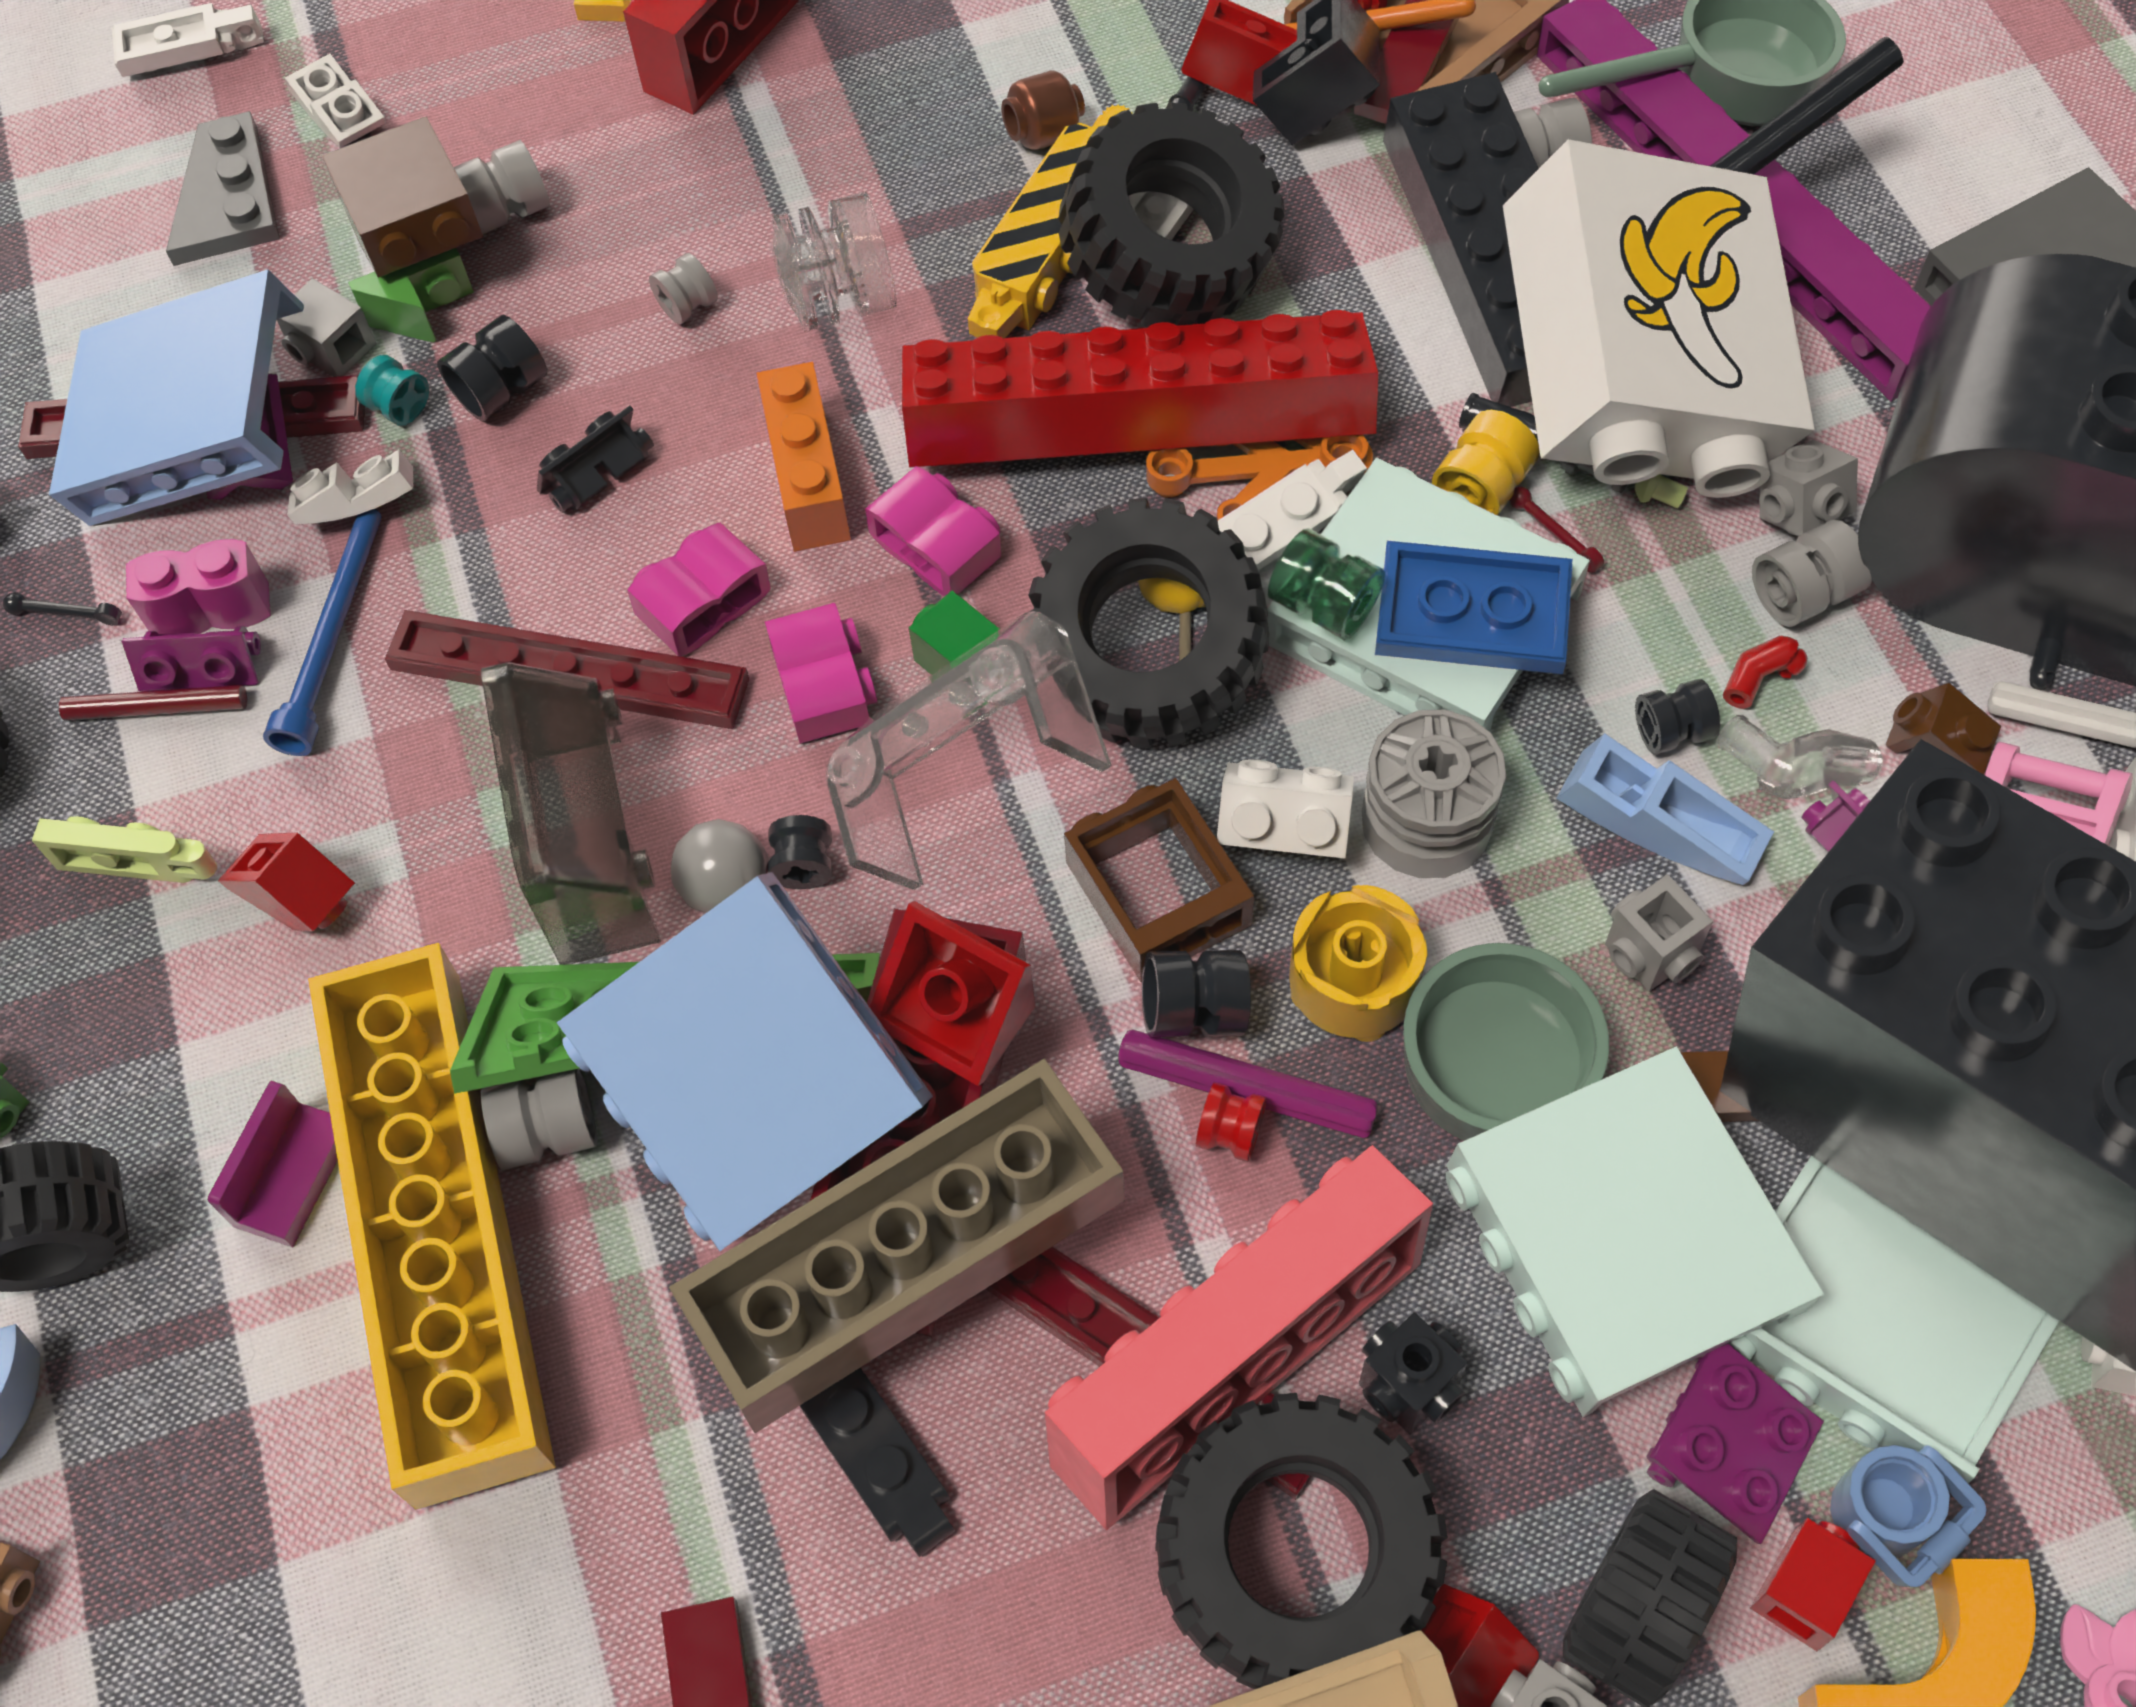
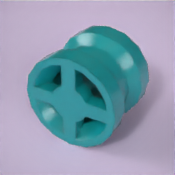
[355,355,429,426]

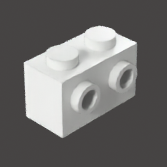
[1217,760,1354,858]

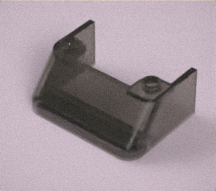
[481,662,661,965]

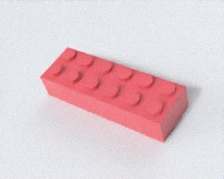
[1045,1145,1433,1531]

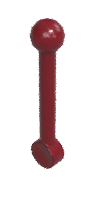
[1509,487,1604,573]

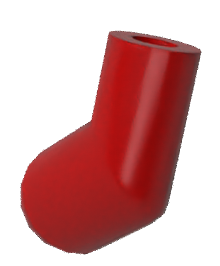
[1723,635,1808,709]

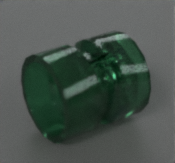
[1268,528,1385,641]

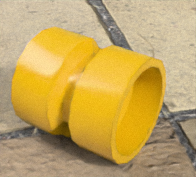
[1432,410,1540,515]

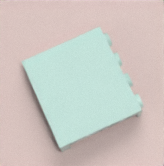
[1267,457,1590,732]
[1446,1046,1824,1417]
[1728,1156,2059,1483]

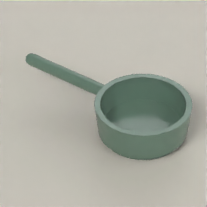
[1538,0,1846,126]
[1403,943,1609,1141]

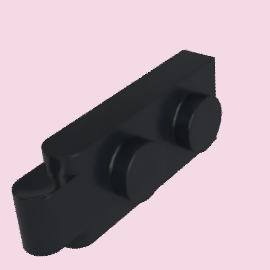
[800,1367,955,1557]

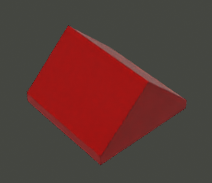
[869,901,1036,1086]

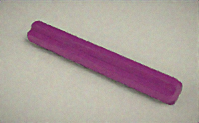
[1118,1029,1378,1138]

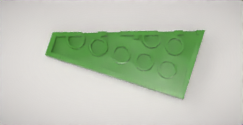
[450,953,880,1094]

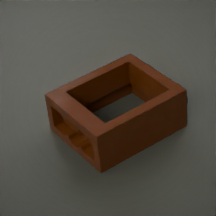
[1064,778,1254,982]

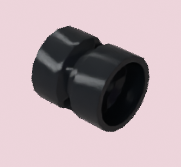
[437,314,548,421]
[1142,950,1251,1037]

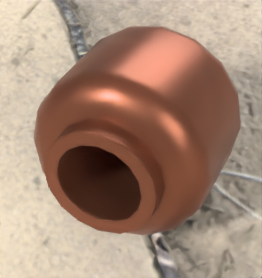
[1001,70,1085,150]

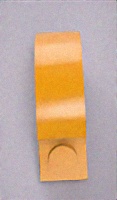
[1798,1559,2036,1707]

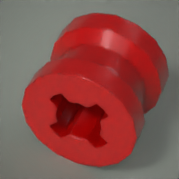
[1195,1082,1267,1162]

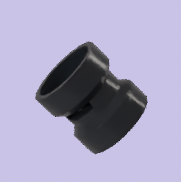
[1635,679,1720,755]

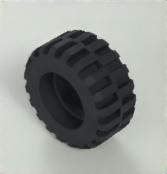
[1058,102,1285,328]
[1026,498,1270,748]
[1155,1393,1448,1689]

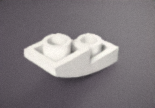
[285,54,386,148]
[287,449,413,524]

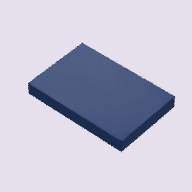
[1375,540,1573,674]

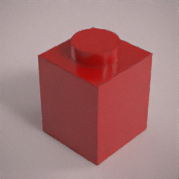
[1750,1518,1876,1652]

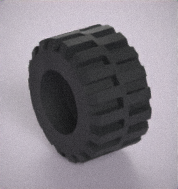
[0,1141,129,1292]
[1563,1489,1737,1707]

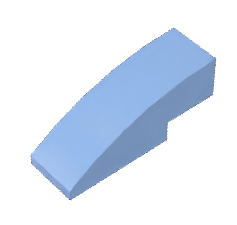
[1556,733,1774,885]

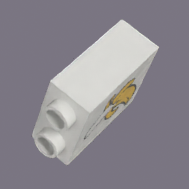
[1503,139,1815,498]

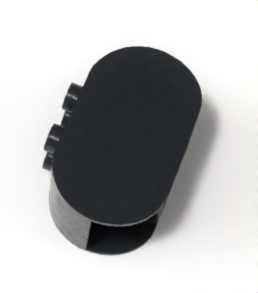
[1858,254,2136,687]

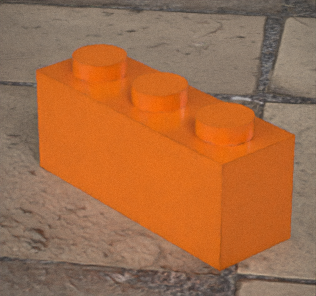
[756,361,851,552]

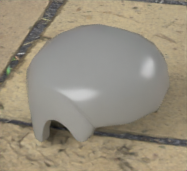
[671,819,769,913]

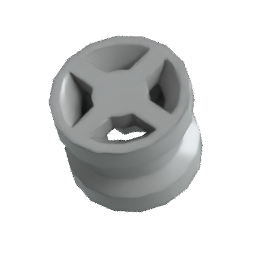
[649,253,718,324]

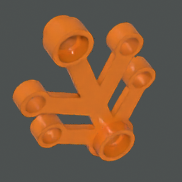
[1146,435,1373,521]

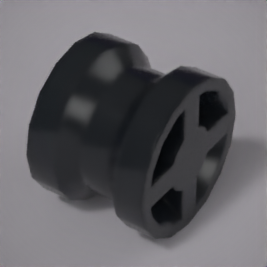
[768,815,832,889]

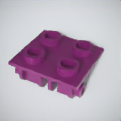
[1646,1343,1824,1544]

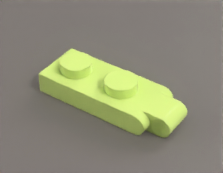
[32,816,217,883]

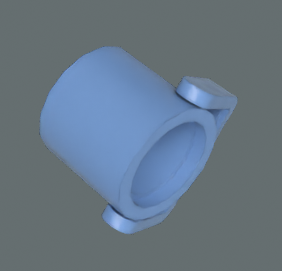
[1830,1445,1986,1587]

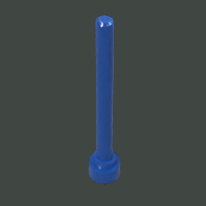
[263,509,382,756]

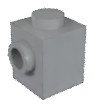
[276,278,377,377]

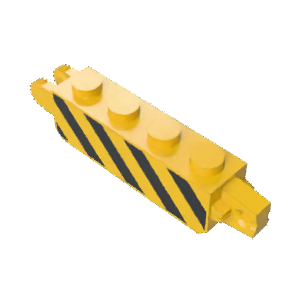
[968,104,1133,338]

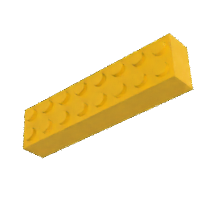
[308,943,556,1510]

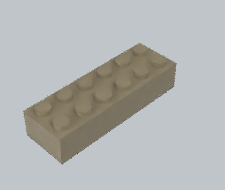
[669,1058,1125,1434]

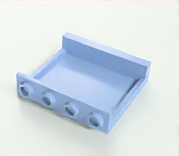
[49,269,304,526]
[557,872,933,1251]

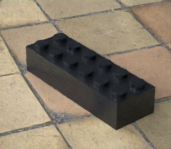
[1383,72,1539,407]

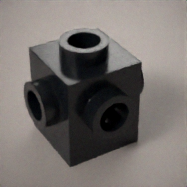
[1359,1312,1468,1435]

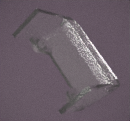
[826,612,1112,890]

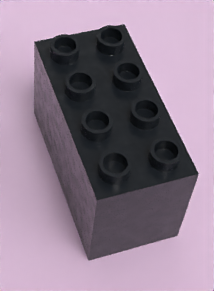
[1720,739,2136,1371]

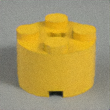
[1289,885,1427,1042]

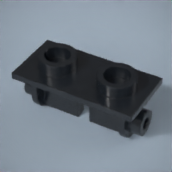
[537,405,654,513]

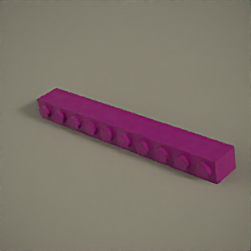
[1537,0,1931,402]

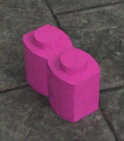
[865,466,1001,597]
[627,522,771,656]
[126,539,271,635]
[765,603,877,744]

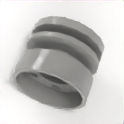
[1361,709,1506,878]

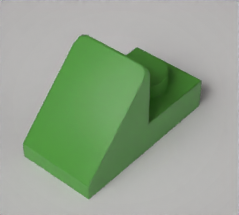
[348,248,474,342]

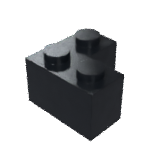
[1253,0,1380,146]

